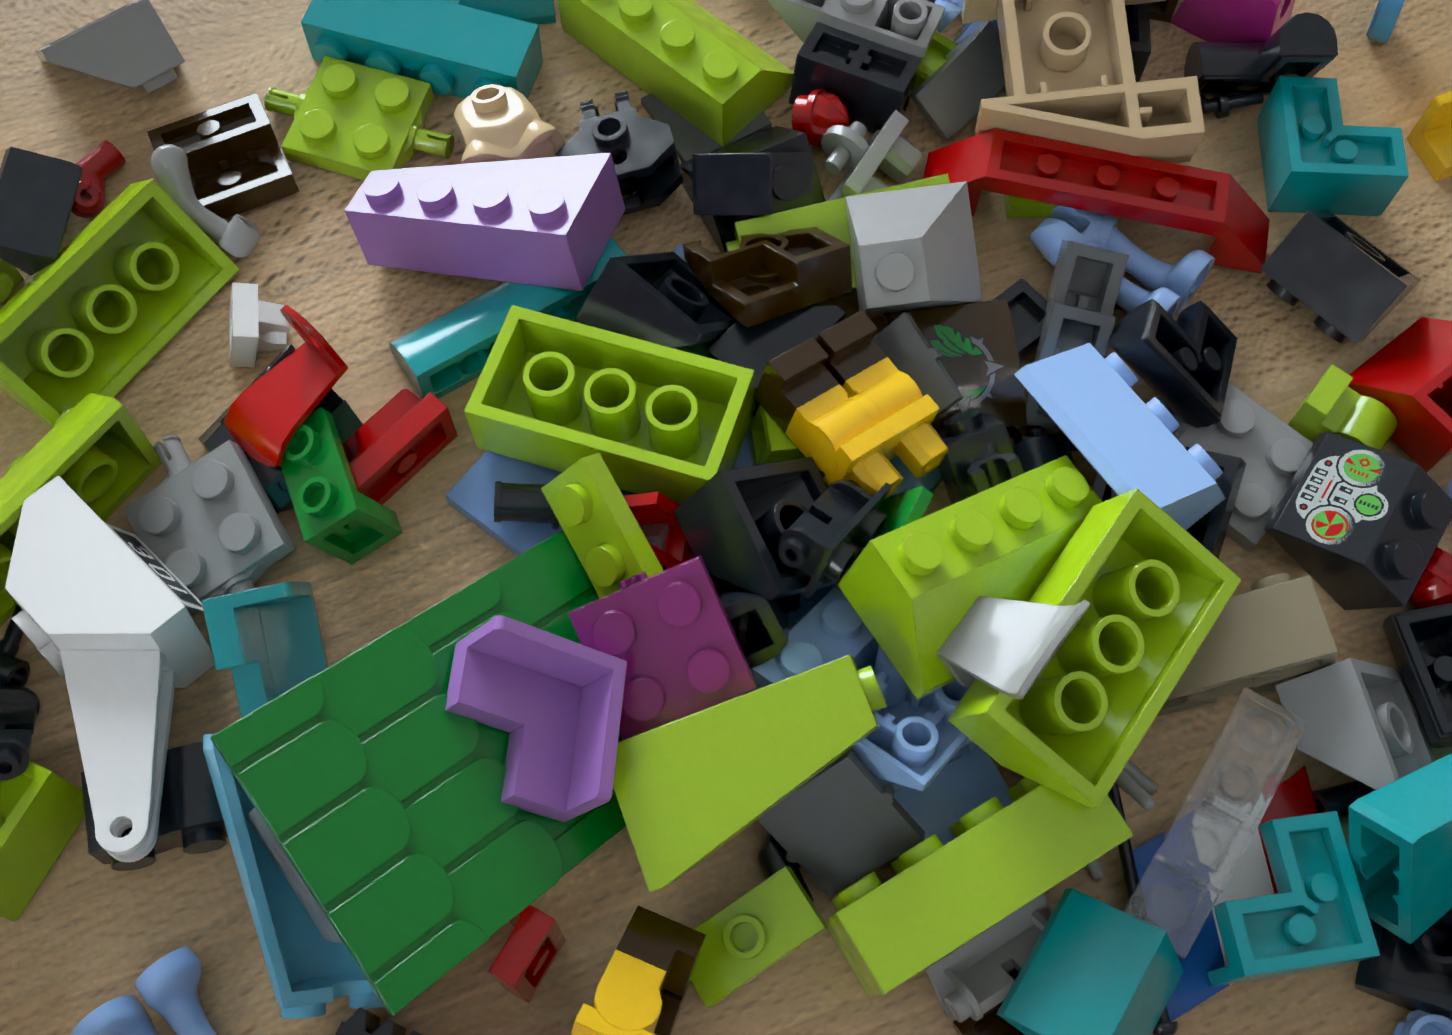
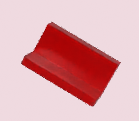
[349,389,458,505]
[488,905,566,1003]

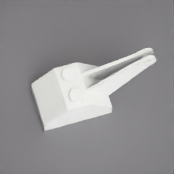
[5,475,215,862]

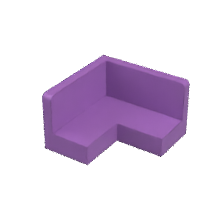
[445,616,627,822]

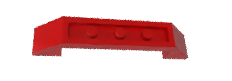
[923,128,1270,274]

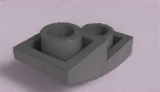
[909,21,1005,140]

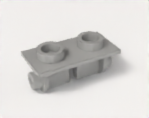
[925,893,1051,1023]

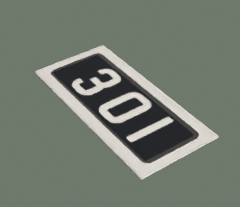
[104,522,204,612]

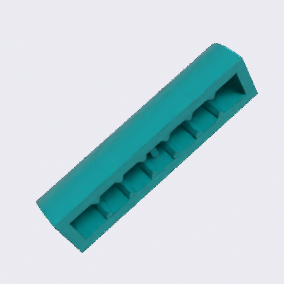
[389,238,626,399]

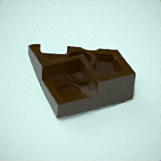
[683,227,853,327]

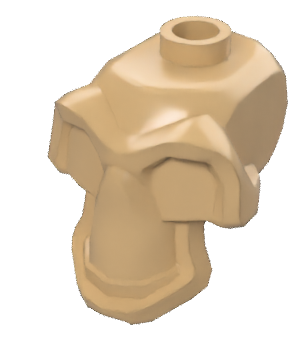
[454,84,565,164]

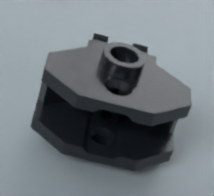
[555,90,684,215]

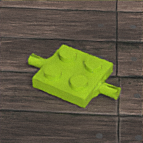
[264,55,455,181]

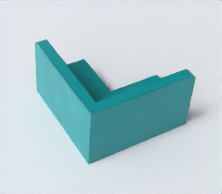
[1257,76,1409,216]
[201,581,328,717]
[1207,811,1380,987]

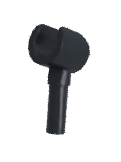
[0,604,30,687]

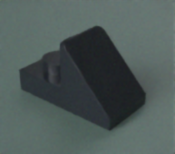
[692,151,813,215]

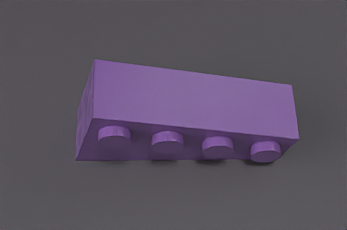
[344,153,625,291]

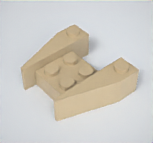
[961,0,1205,163]

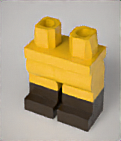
[754,310,949,499]
[571,905,706,1035]

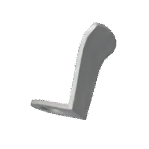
[937,596,1091,699]

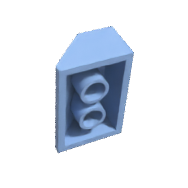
[1014,343,1225,530]

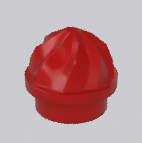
[792,89,849,148]
[1409,547,1452,608]

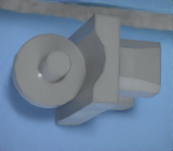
[821,110,923,201]

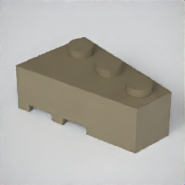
[1157,573,1338,716]

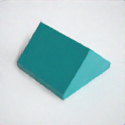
[997,888,1184,1035]

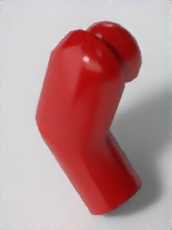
[71,140,126,218]

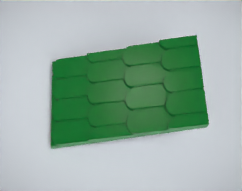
[210,530,626,1016]

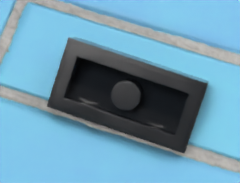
[0,147,83,276]

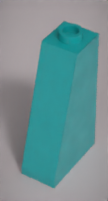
[1349,753,1452,944]

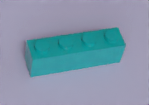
[301,0,543,99]

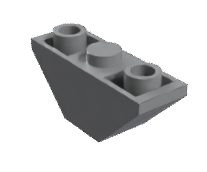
[767,0,945,58]

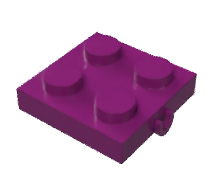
[568,555,757,740]

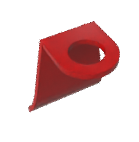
[224,305,349,467]

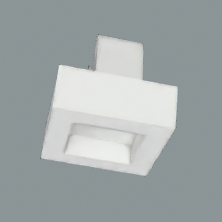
[229,282,290,368]

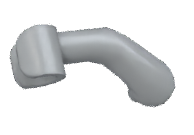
[151,144,260,258]

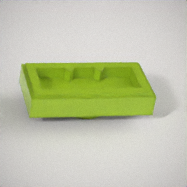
[690,866,829,1008]

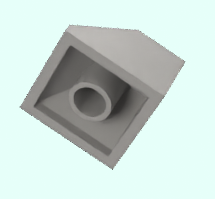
[35,0,185,93]
[845,181,983,318]
[1275,658,1436,790]

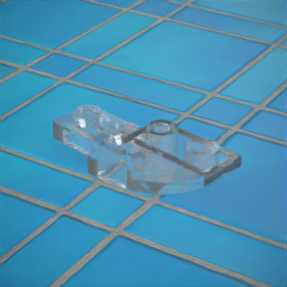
[1123,687,1308,960]

